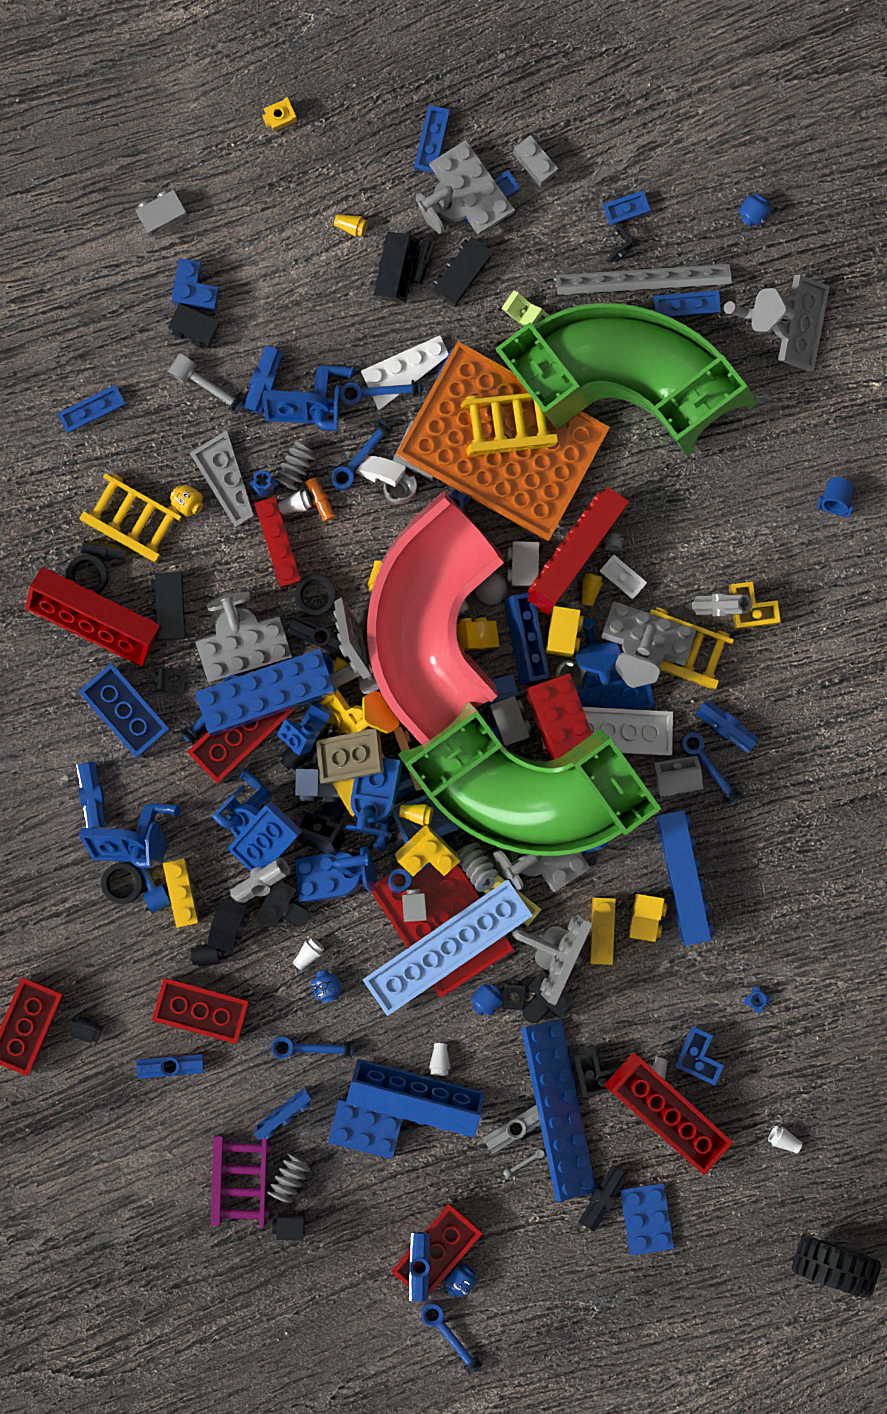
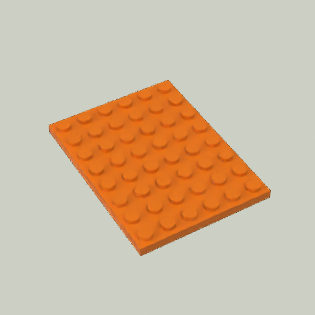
[395,341,610,541]

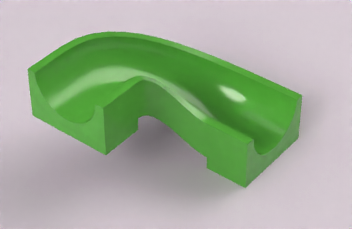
[495,303,758,457]
[398,702,661,856]

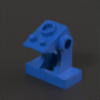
[277,701,332,755]

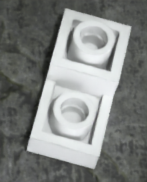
[356,455,406,487]

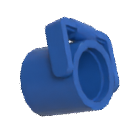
[816,477,855,518]

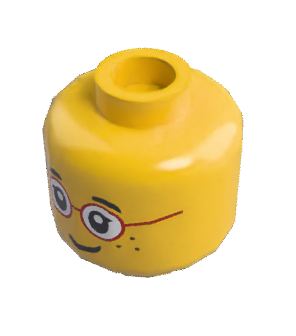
[170,484,203,517]

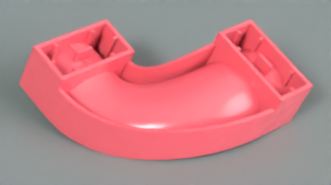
[367,490,504,744]

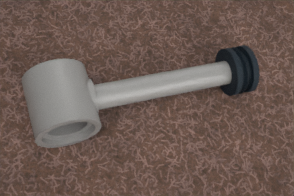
[167,353,245,414]

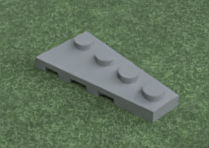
[190,430,254,528]

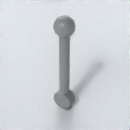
[503,1149,544,1177]

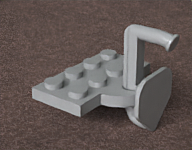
[416,140,515,235]
[724,275,830,371]
[195,592,292,682]
[331,597,379,704]
[601,601,697,688]
[493,850,590,892]
[510,914,592,1005]

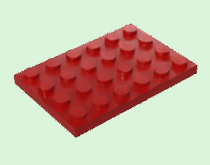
[371,864,514,998]

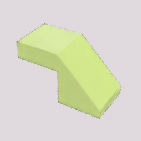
[501,291,550,326]

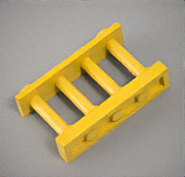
[461,393,558,456]
[79,473,183,564]
[650,607,734,690]

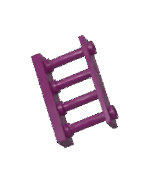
[211,1135,272,1227]

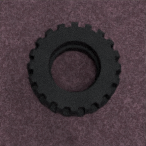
[791,1236,881,1298]

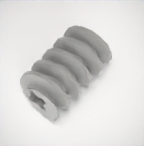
[274,441,316,490]
[456,843,498,892]
[267,1153,310,1203]

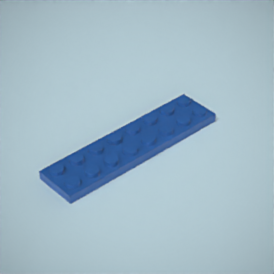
[521,1019,596,1202]

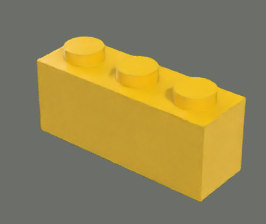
[163,858,200,928]
[590,897,616,965]

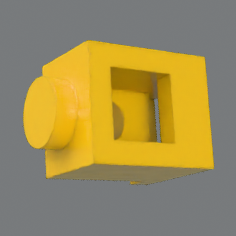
[262,97,297,132]

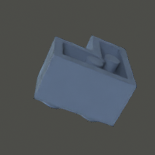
[295,769,340,802]

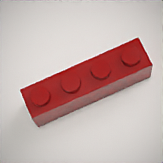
[254,497,301,589]

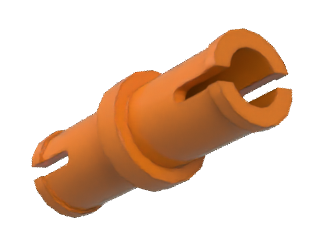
[305,477,336,522]

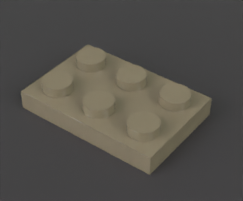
[316,729,384,785]

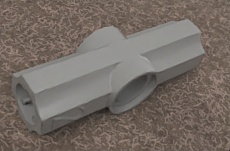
[692,593,752,616]
[230,858,290,904]
[482,1105,541,1154]

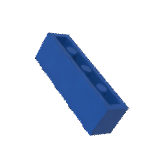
[504,593,550,685]

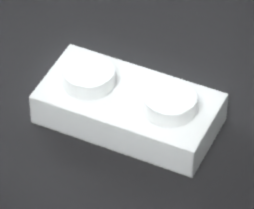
[599,555,647,600]

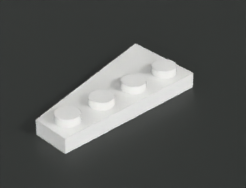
[361,336,449,411]

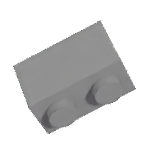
[513,135,558,188]
[135,190,188,237]
[507,542,539,587]
[490,696,532,747]
[654,756,703,797]
[402,889,427,922]

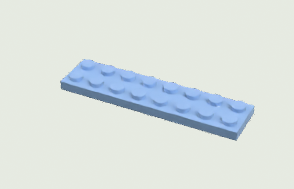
[362,879,533,1016]

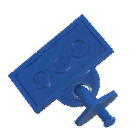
[575,618,655,710]
[212,767,302,871]

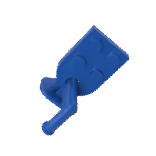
[262,365,355,431]
[346,758,403,851]
[79,803,181,868]
[295,846,377,903]

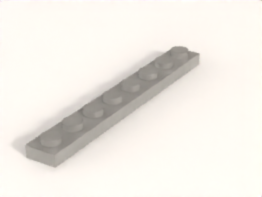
[556,264,732,295]

